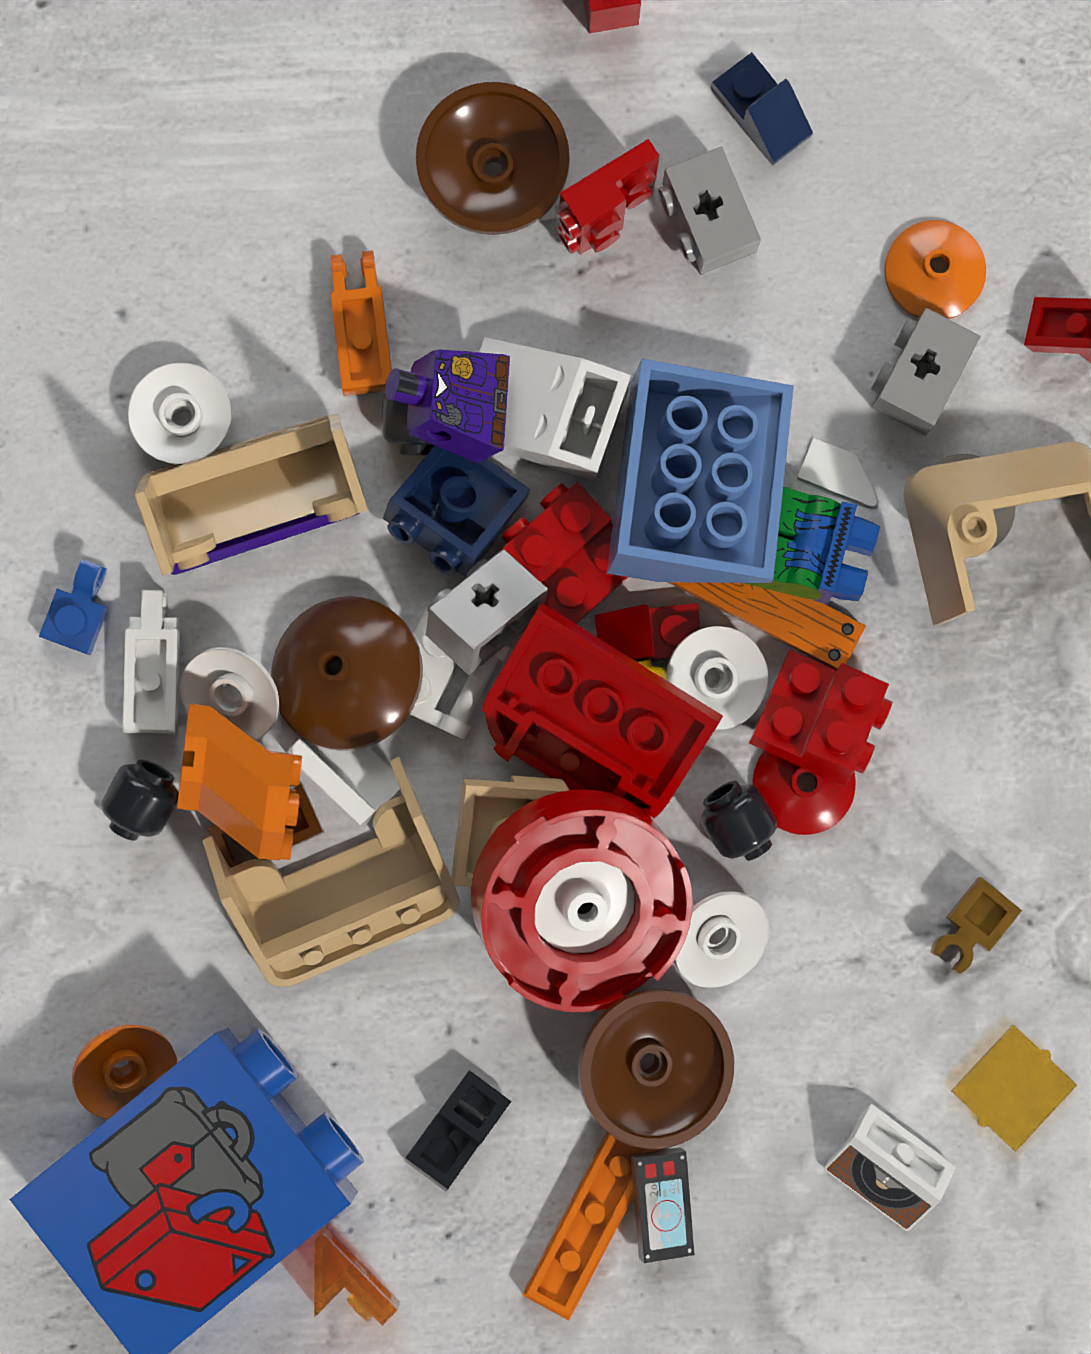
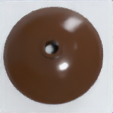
[416,82,570,235]
[271,596,423,751]
[578,989,734,1149]

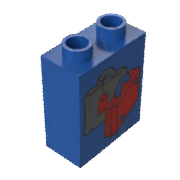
[9,1028,364,1354]

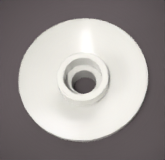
[128,363,232,465]
[666,626,768,730]
[180,648,279,740]
[674,891,770,988]

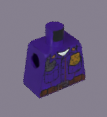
[385,349,510,463]

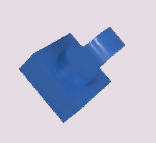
[39,559,109,656]

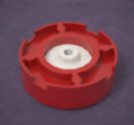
[471,789,693,1012]

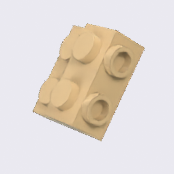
[451,776,569,887]

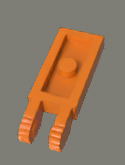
[330,250,392,396]

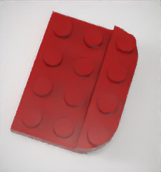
[482,603,723,818]

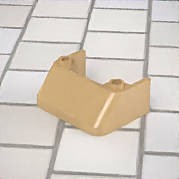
[134,414,368,576]
[903,441,1091,626]
[202,757,460,987]

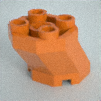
[177,703,302,861]

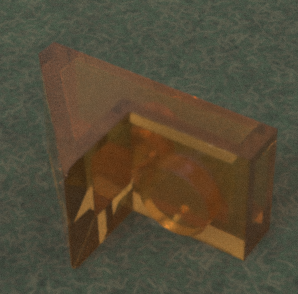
[314,1227,400,1326]

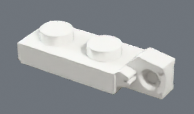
[123,590,180,734]

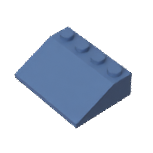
[607,359,794,583]

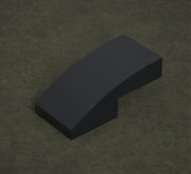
[404,1070,512,1192]

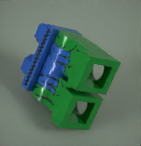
[744,486,880,605]

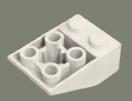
[479,337,631,483]

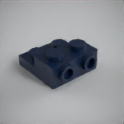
[383,446,531,577]

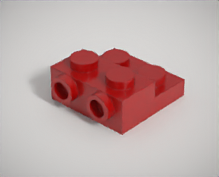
[556,139,660,255]
[500,482,630,624]
[749,649,893,786]

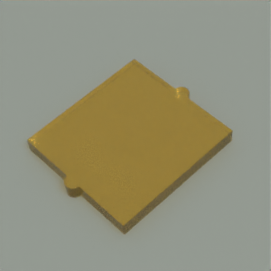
[951,1025,1077,1152]

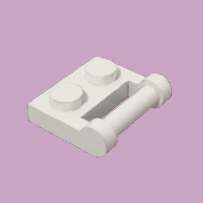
[410,608,510,741]

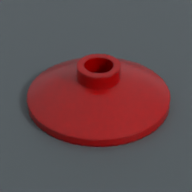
[752,751,856,835]

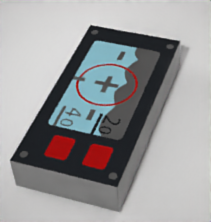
[630,1147,695,1263]

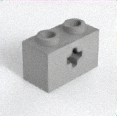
[658,146,761,275]
[871,308,981,436]
[425,549,548,675]

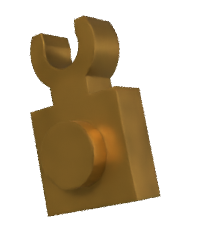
[930,877,1022,974]

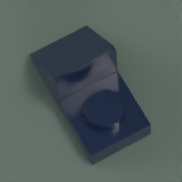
[711,52,813,166]

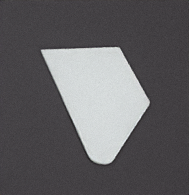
[798,437,879,507]

